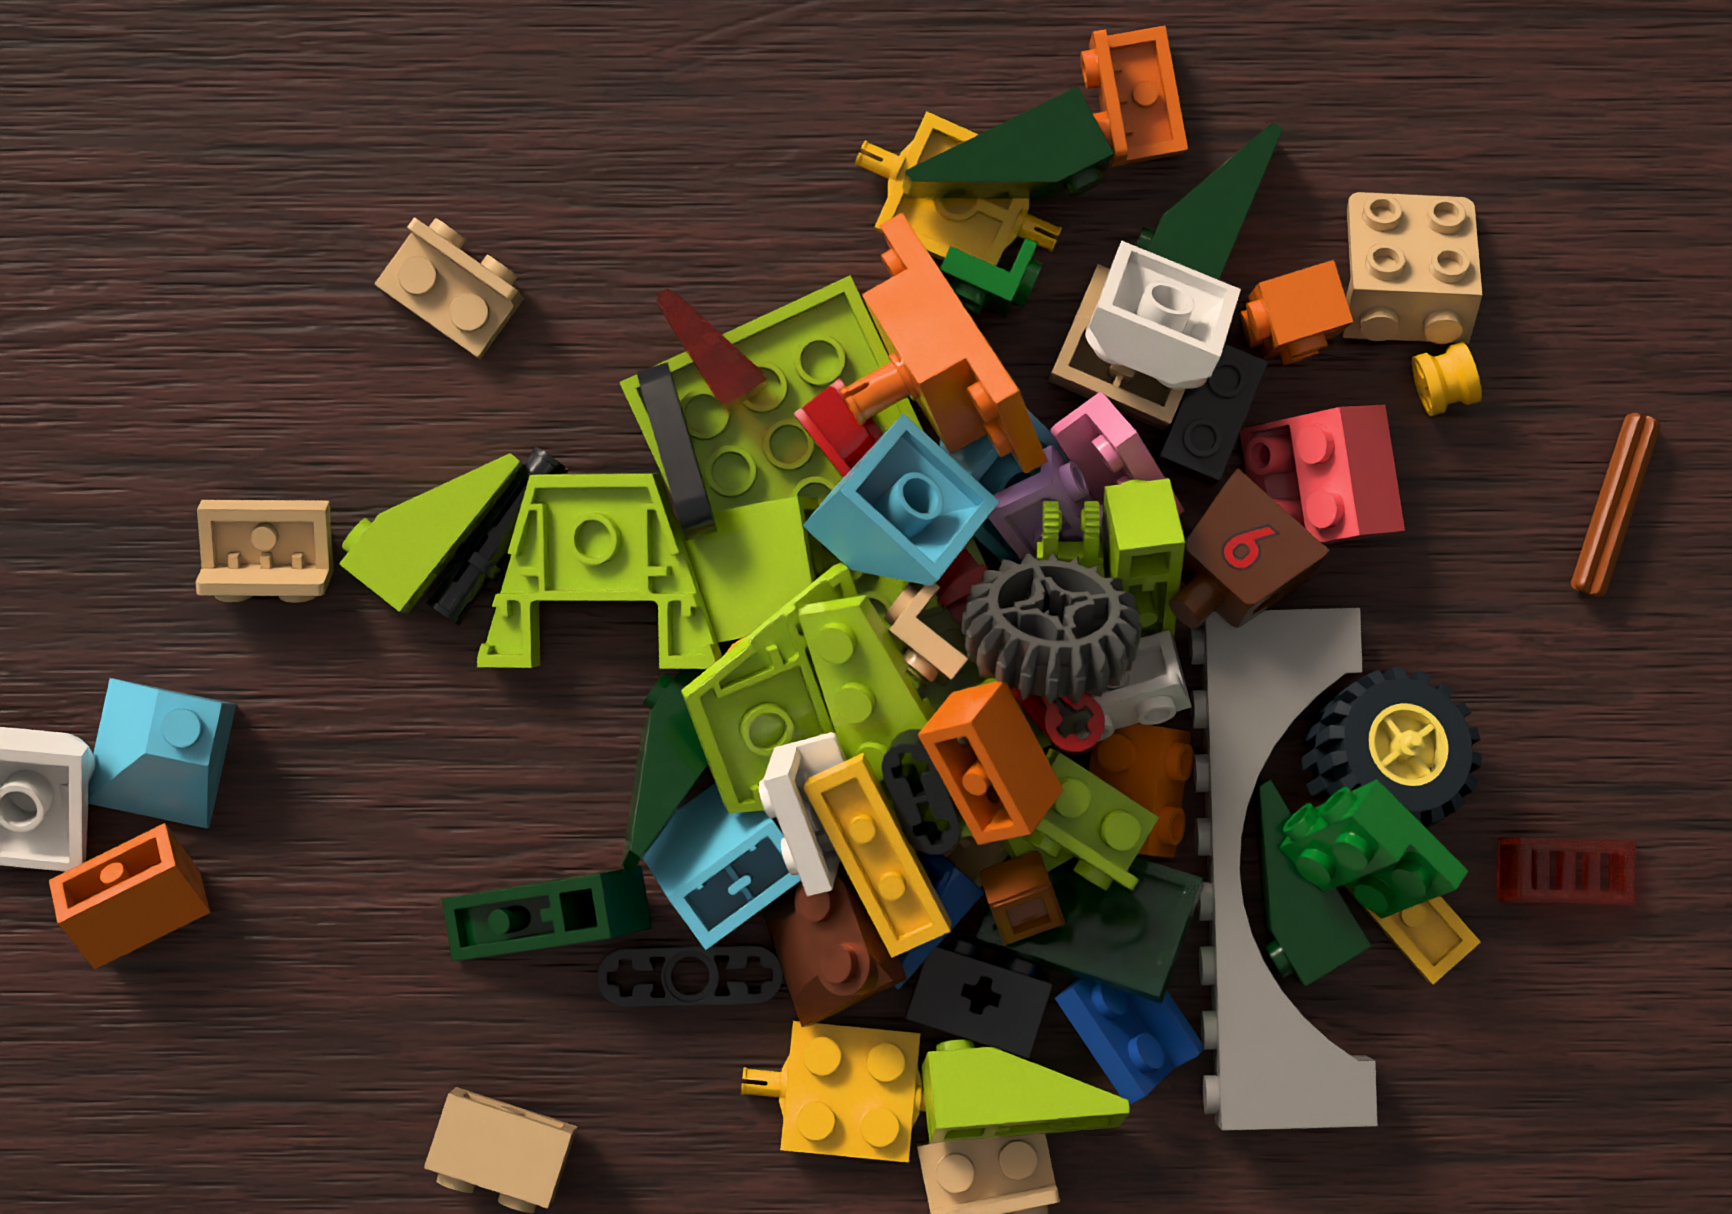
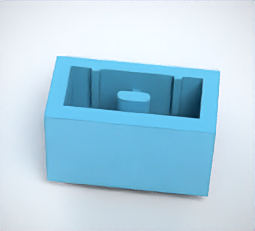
[643,783,801,950]

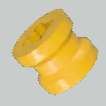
[1411,342,1482,416]

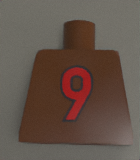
[1169,468,1330,629]

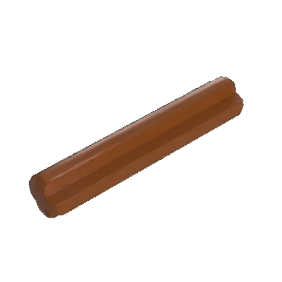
[1571,413,1661,597]

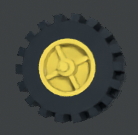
[1301,668,1482,829]

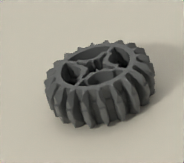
[961,552,1142,705]

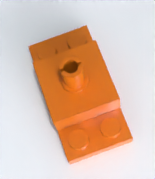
[839,213,1048,474]

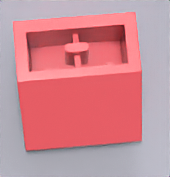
[1239,405,1405,545]

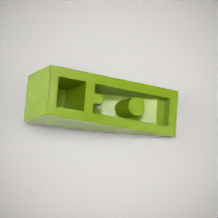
[339,453,524,615]
[1102,478,1185,638]
[921,1040,1130,1143]

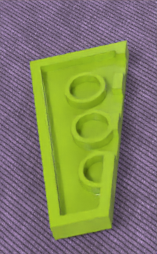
[798,595,973,838]

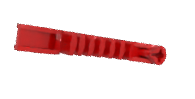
[793,378,1105,755]

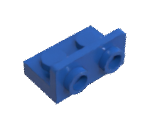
[1055,944,1204,1105]

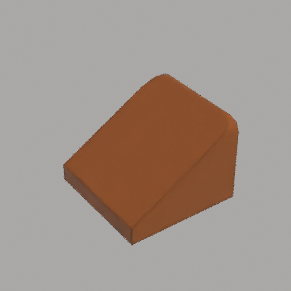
[979,851,1066,945]

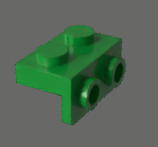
[940,238,1043,318]

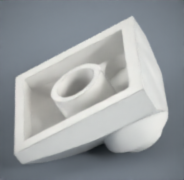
[1085,241,1241,390]
[0,727,95,871]

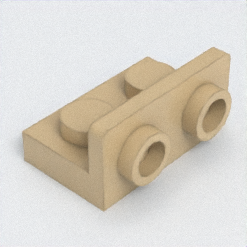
[375,217,524,360]
[917,1134,1060,1214]

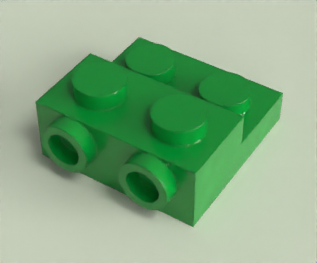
[1279,780,1469,919]

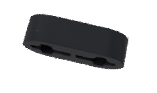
[881,729,966,855]

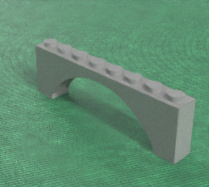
[1189,608,1378,1130]

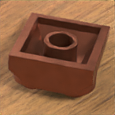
[761,863,907,1027]

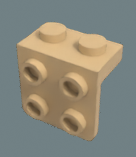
[1342,192,1482,344]

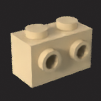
[424,1087,578,1213]

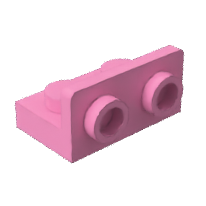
[1051,391,1185,515]

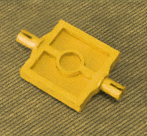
[854,111,1062,266]
[741,1021,926,1163]

